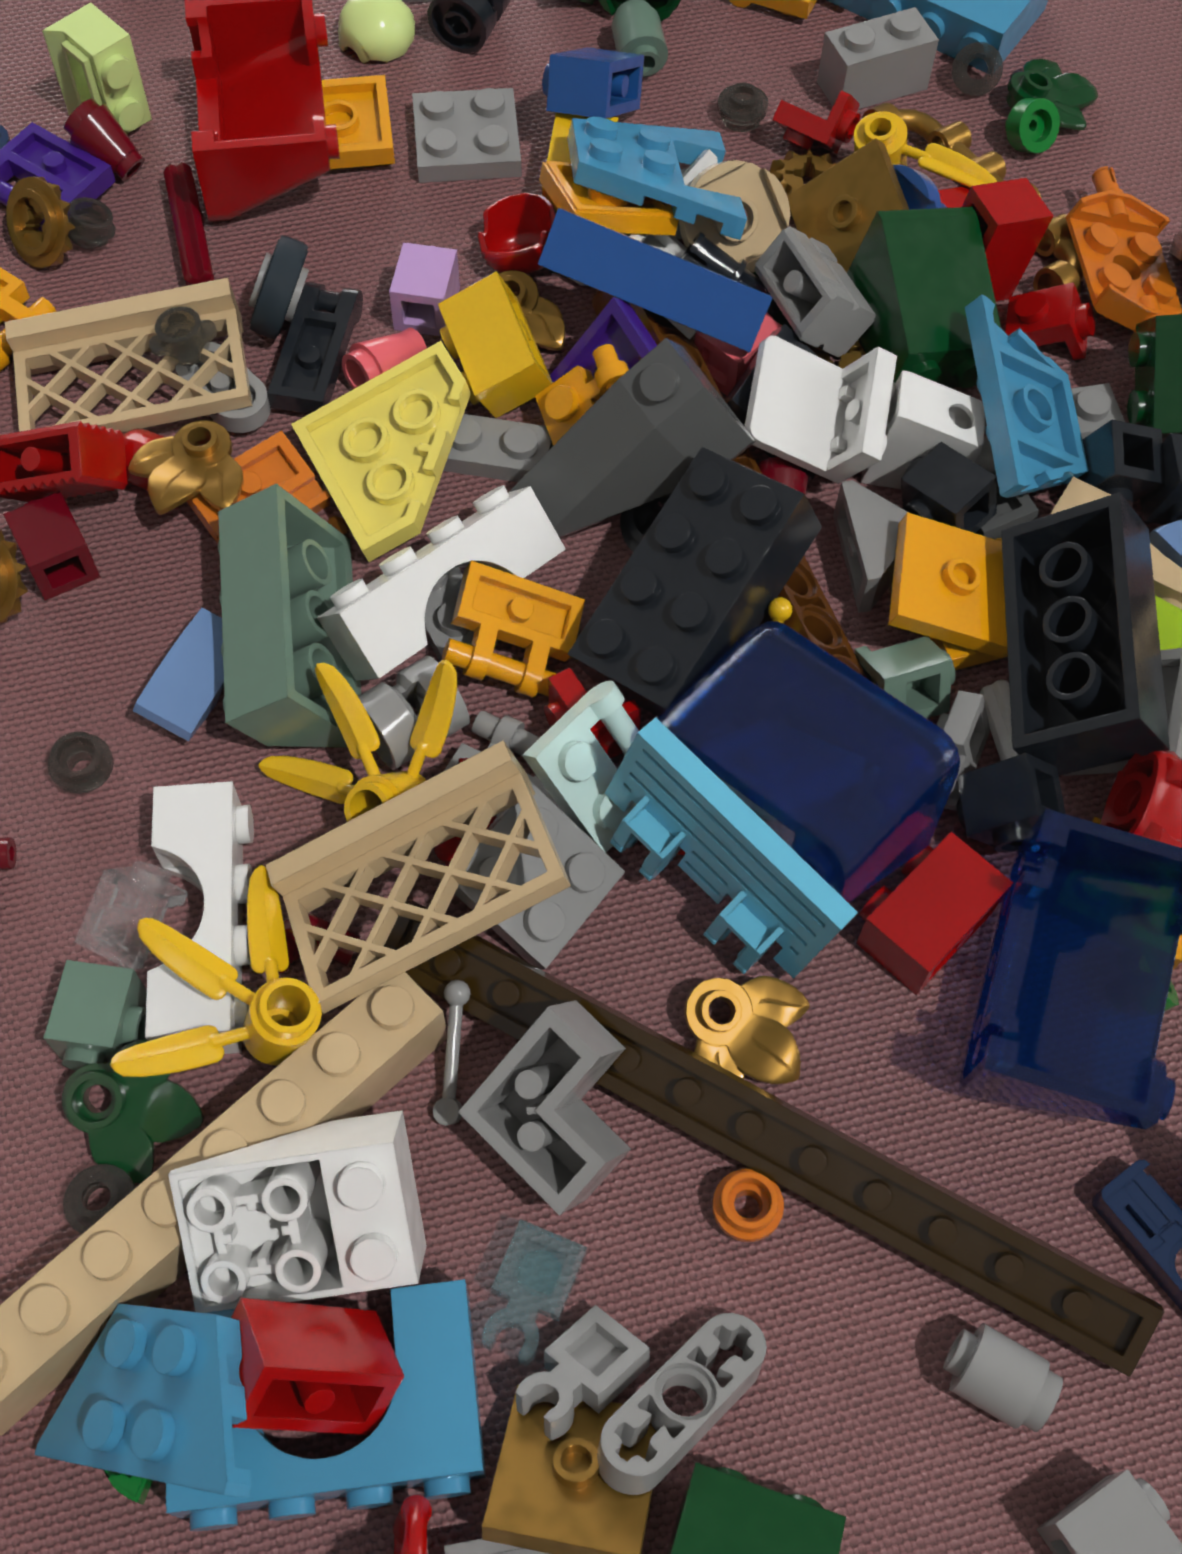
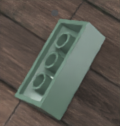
[218,484,361,748]

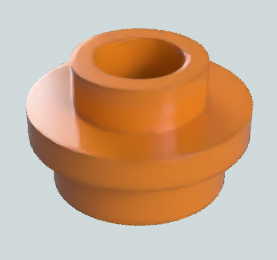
[712,1169,784,1242]

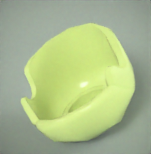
[338,0,415,63]

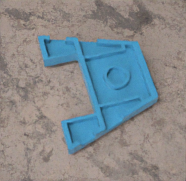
[567,116,747,240]

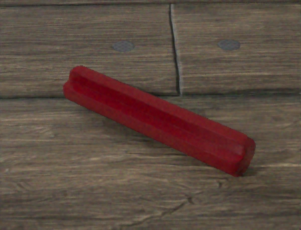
[163,162,214,286]

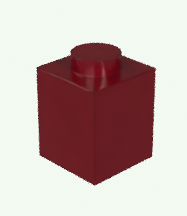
[3,491,101,601]

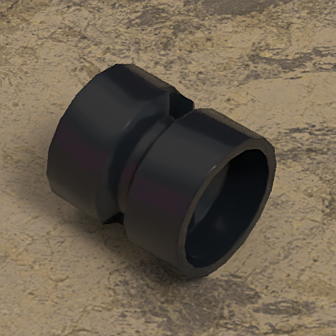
[427,0,511,53]

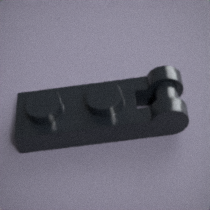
[267,282,363,414]

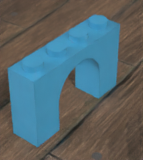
[826,0,1048,75]
[166,1279,486,1531]

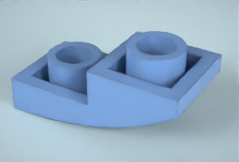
[133,608,224,742]

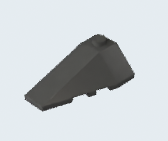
[509,338,756,538]

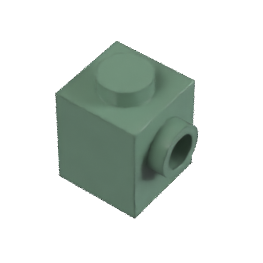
[43,960,147,1071]

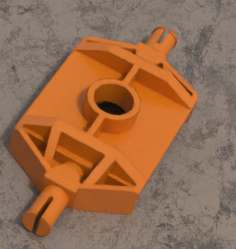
[1065,166,1182,332]

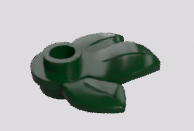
[1006,58,1099,130]
[62,1040,204,1183]

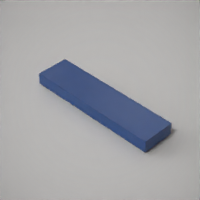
[538,208,773,352]

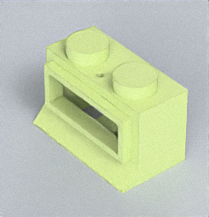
[42,2,152,134]

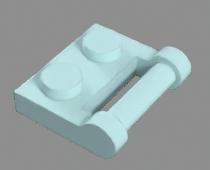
[522,681,639,853]

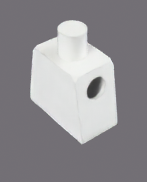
[861,370,996,489]

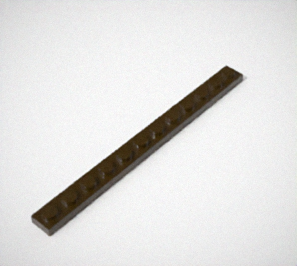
[377,901,1164,1377]

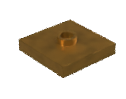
[787,138,909,273]
[482,1384,657,1554]

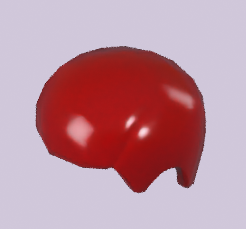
[478,193,556,274]

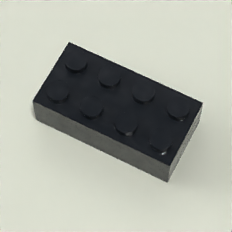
[568,447,822,734]
[1001,492,1170,776]

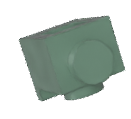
[855,636,955,728]

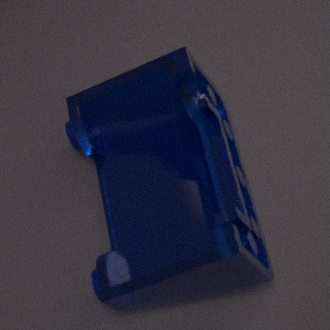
[657,621,960,903]
[959,809,1182,1130]

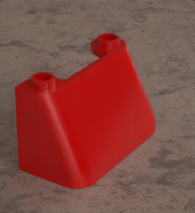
[184,0,340,222]

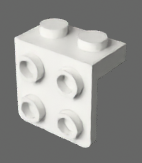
[744,335,897,484]

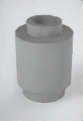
[943,1323,1063,1432]

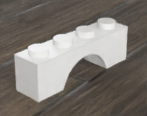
[317,485,566,681]
[145,781,254,1054]

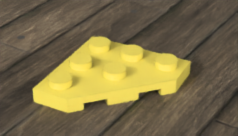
[291,341,471,562]

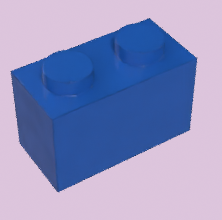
[542,47,645,119]

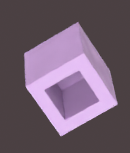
[389,242,460,336]

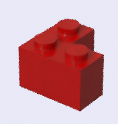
[938,178,1054,302]

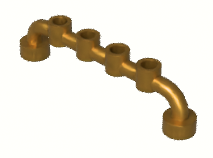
[861,102,1084,295]

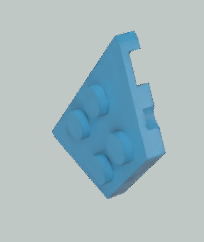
[965,294,1089,498]
[34,1304,252,1499]

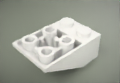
[168,1110,427,1313]

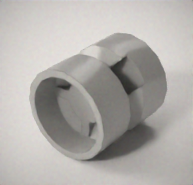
[358,655,470,770]

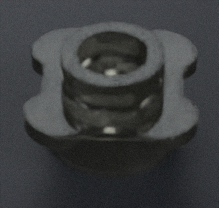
[149,306,217,366]

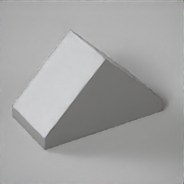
[833,480,909,613]

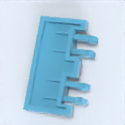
[605,717,858,979]

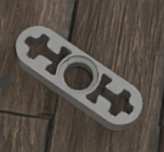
[597,1313,767,1495]

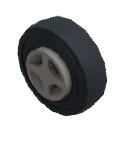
[248,235,309,339]

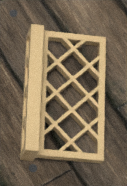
[5,278,253,432]
[266,741,571,1014]

